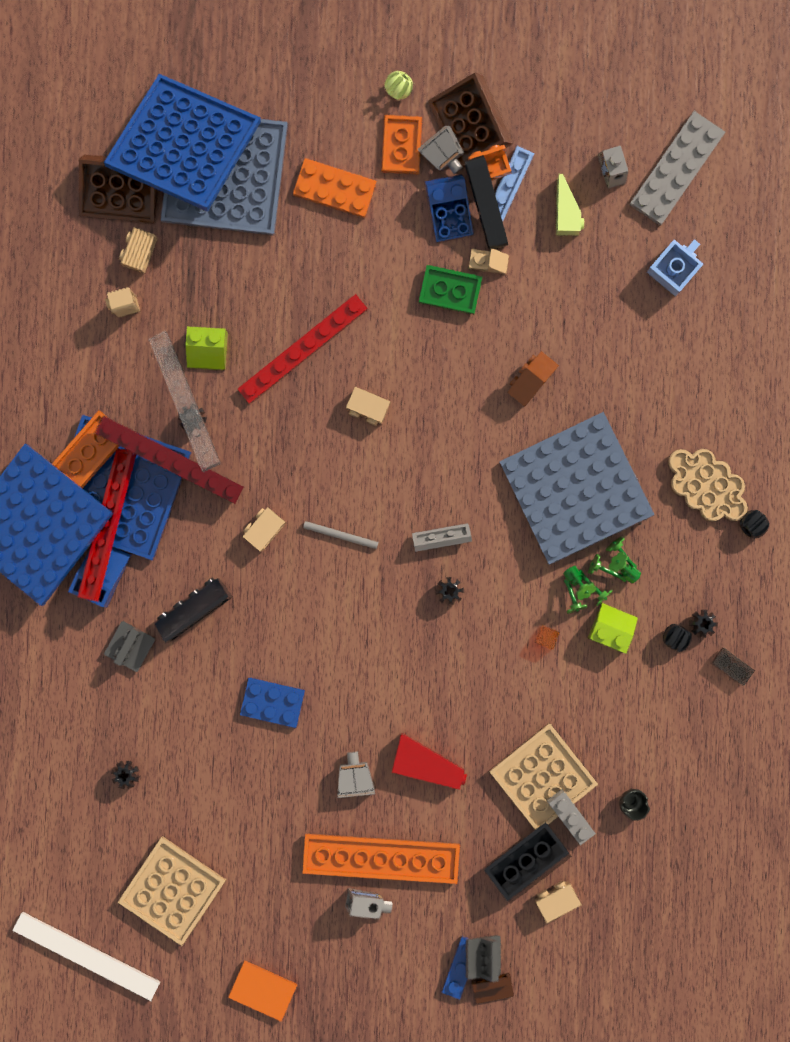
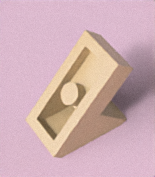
[469,249,509,274]

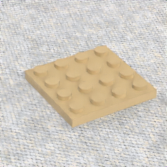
[489,723,598,830]
[118,836,226,946]

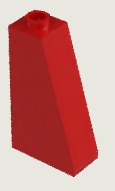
[392,733,467,790]

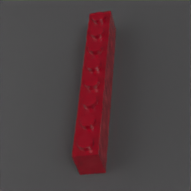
[94,416,244,504]

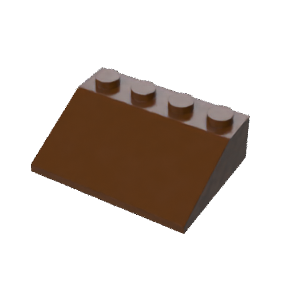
[428,73,513,167]
[79,154,158,223]

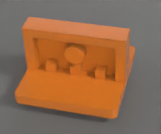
[468,145,512,181]

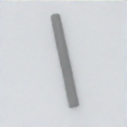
[303,521,379,549]

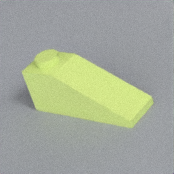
[556,174,584,235]

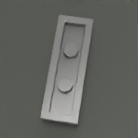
[412,523,472,552]
[547,789,596,846]

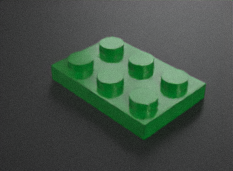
[419,265,482,315]

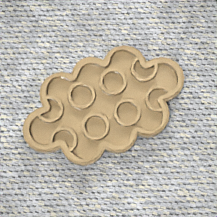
[668,449,748,521]

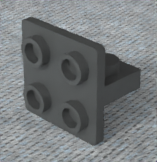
[104,621,156,672]
[466,935,501,982]

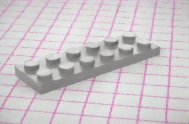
[630,111,725,226]

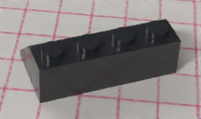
[155,578,233,643]
[484,822,572,904]

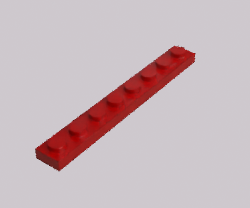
[238,294,368,404]
[78,448,136,602]

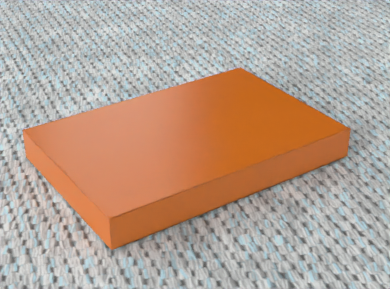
[381,115,422,174]
[228,960,297,1021]

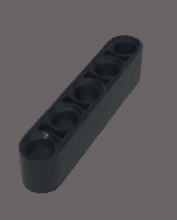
[464,155,508,251]

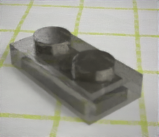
[711,647,755,686]

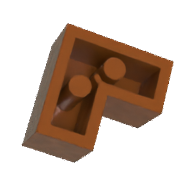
[507,351,559,407]

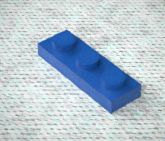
[442,936,469,999]

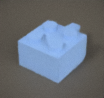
[647,239,703,297]

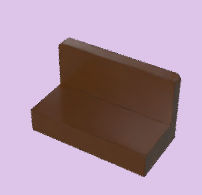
[471,973,514,1004]

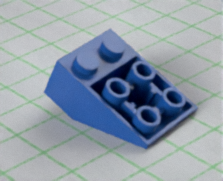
[425,174,473,242]
[68,547,131,608]

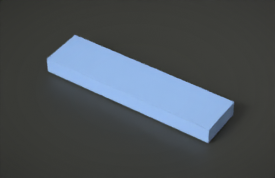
[495,146,534,222]

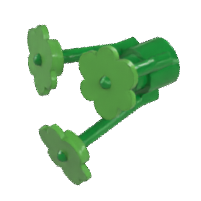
[588,536,641,584]
[563,566,612,614]

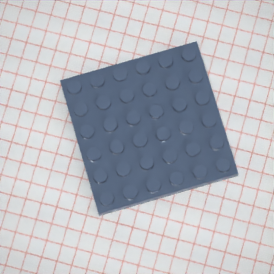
[161,119,288,235]
[499,412,655,565]

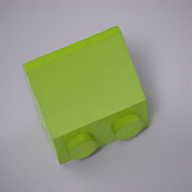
[186,326,228,370]
[588,603,638,654]

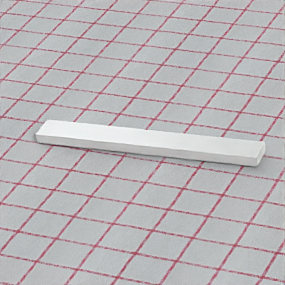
[13,912,160,1001]

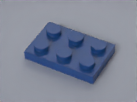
[240,677,305,728]

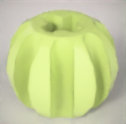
[385,71,413,100]

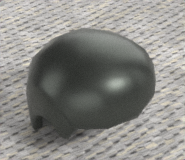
[619,789,650,821]

